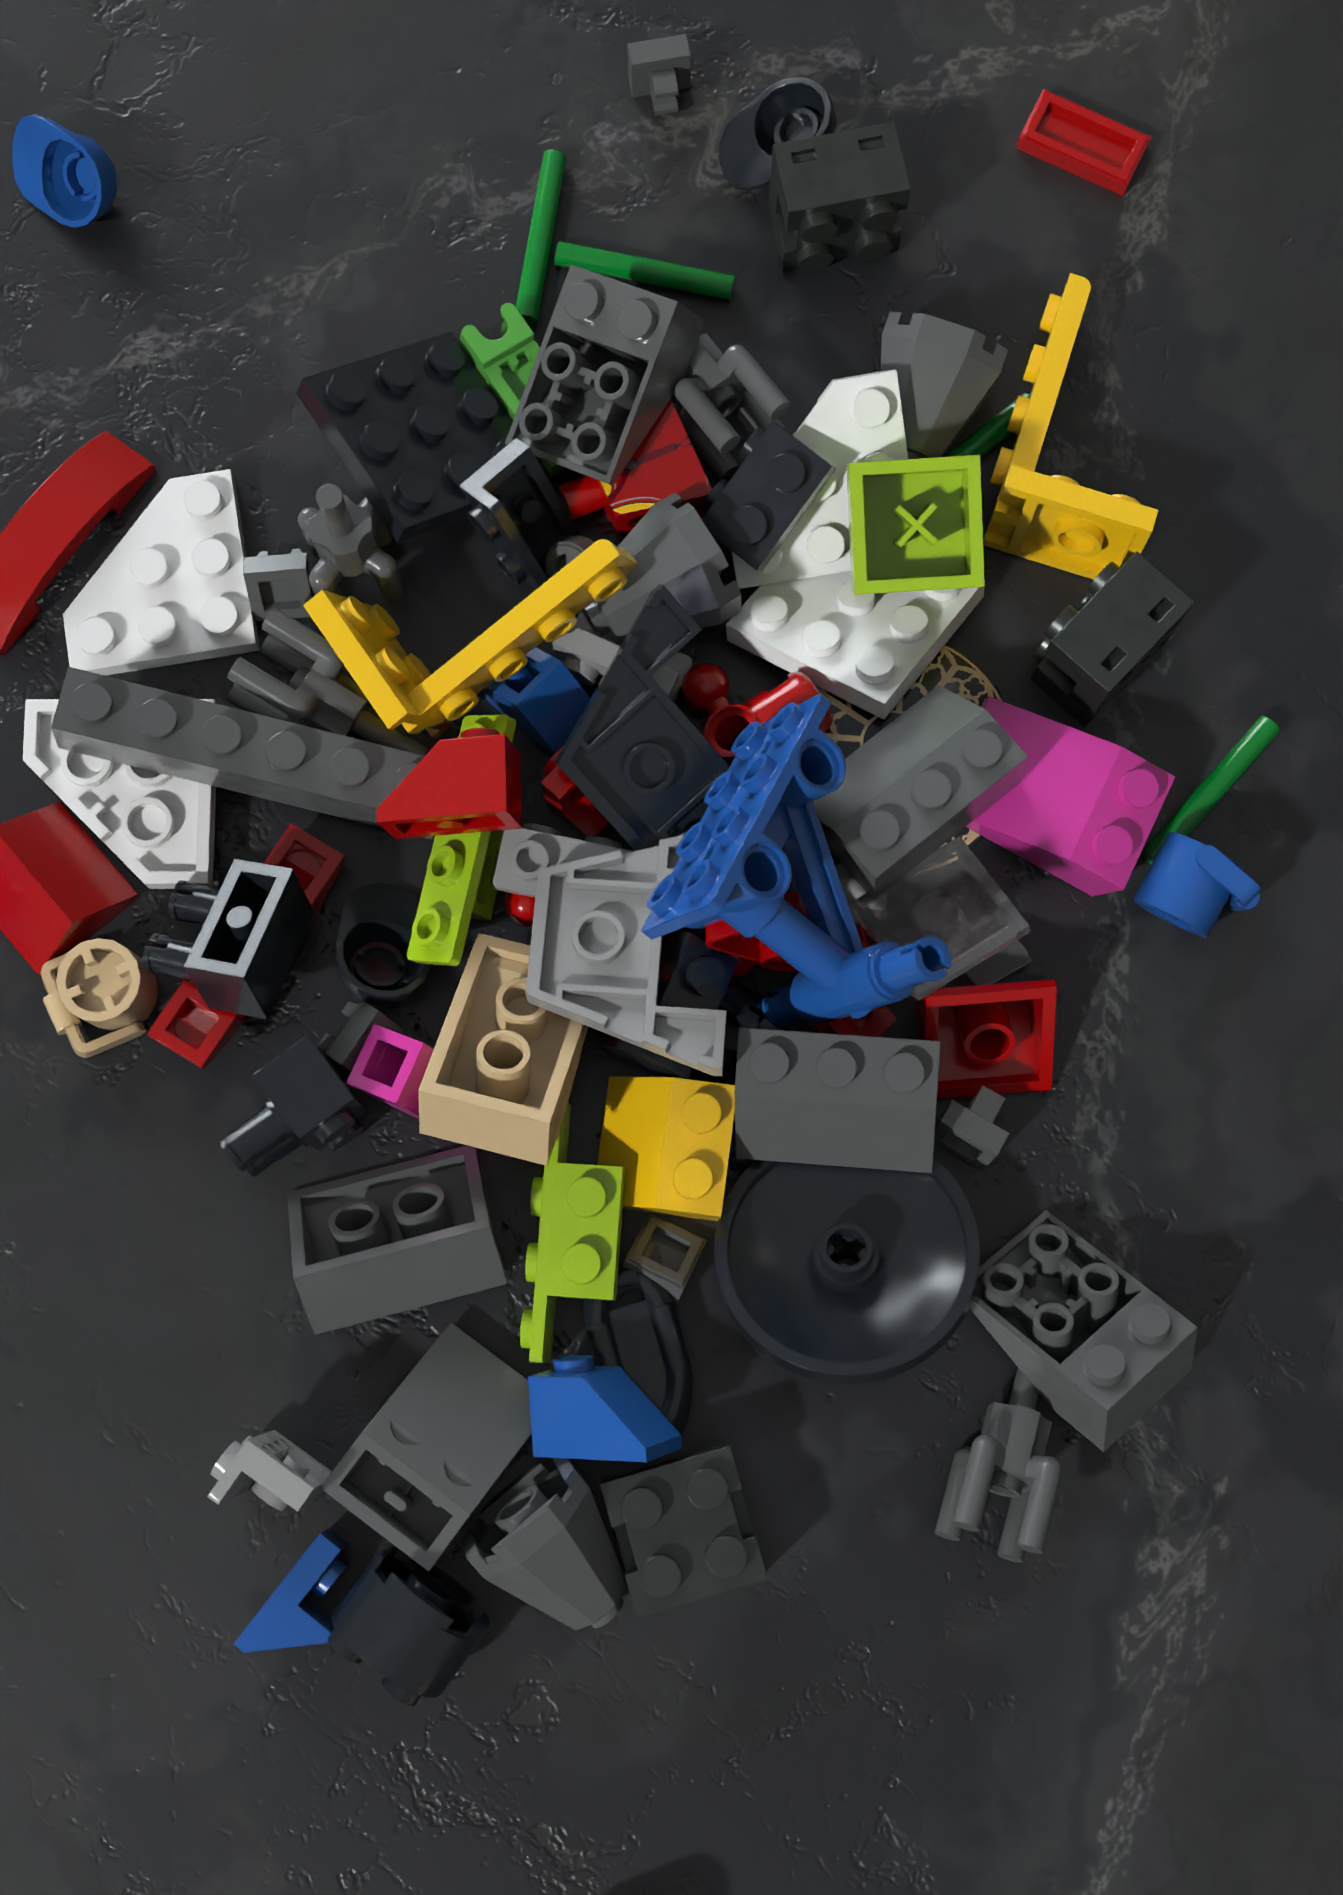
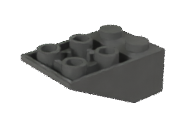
[505,265,706,486]
[969,1210,1198,1452]
[321,1322,532,1572]

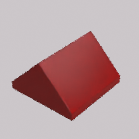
[0,801,141,977]
[914,979,1057,1099]

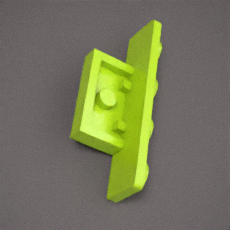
[407,714,516,966]
[520,1102,626,1363]

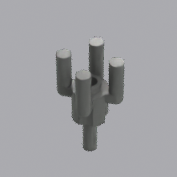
[674,333,791,481]
[298,484,405,603]
[226,607,430,756]
[934,1368,1062,1563]

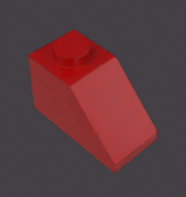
[376,728,522,839]

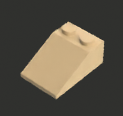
[418,933,588,1166]

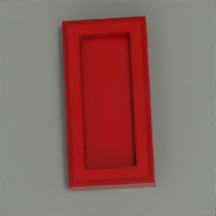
[1016,89,1151,196]

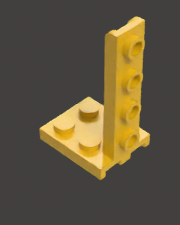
[983,273,1158,580]
[303,539,638,738]

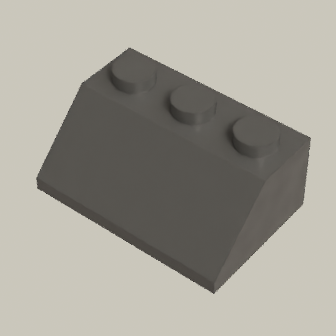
[813,685,1029,900]
[734,1028,941,1173]
[287,1145,507,1335]

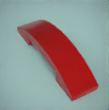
[0,431,156,657]
[147,823,346,1070]

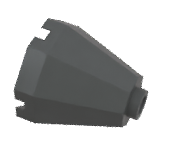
[881,312,1008,459]
[582,493,741,645]
[461,1458,628,1630]

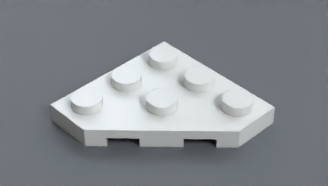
[732,369,908,589]
[63,469,260,676]
[726,571,985,719]
[23,699,217,889]

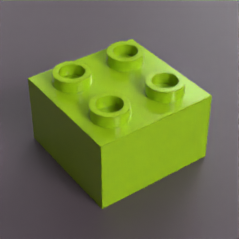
[846,455,985,595]

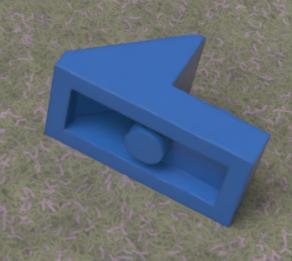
[234,1528,350,1653]

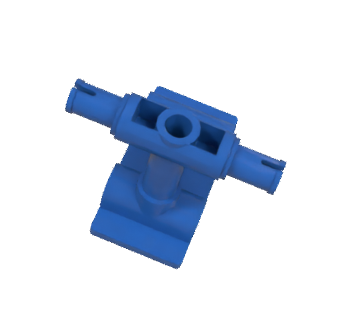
[641,694,952,1027]

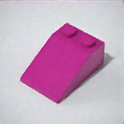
[966,696,1175,897]

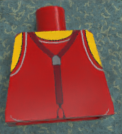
[558,399,712,536]

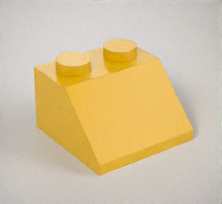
[597,1077,735,1221]

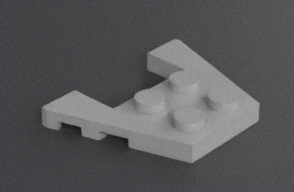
[525,835,726,1076]

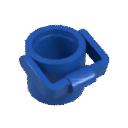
[1133,832,1262,938]

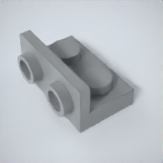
[207,1430,332,1512]

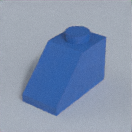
[479,647,591,754]
[528,1355,682,1462]

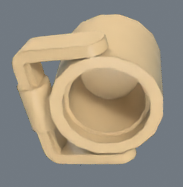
[41,938,159,1058]

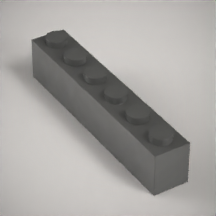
[51,667,433,840]

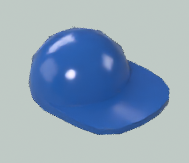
[12,114,118,228]

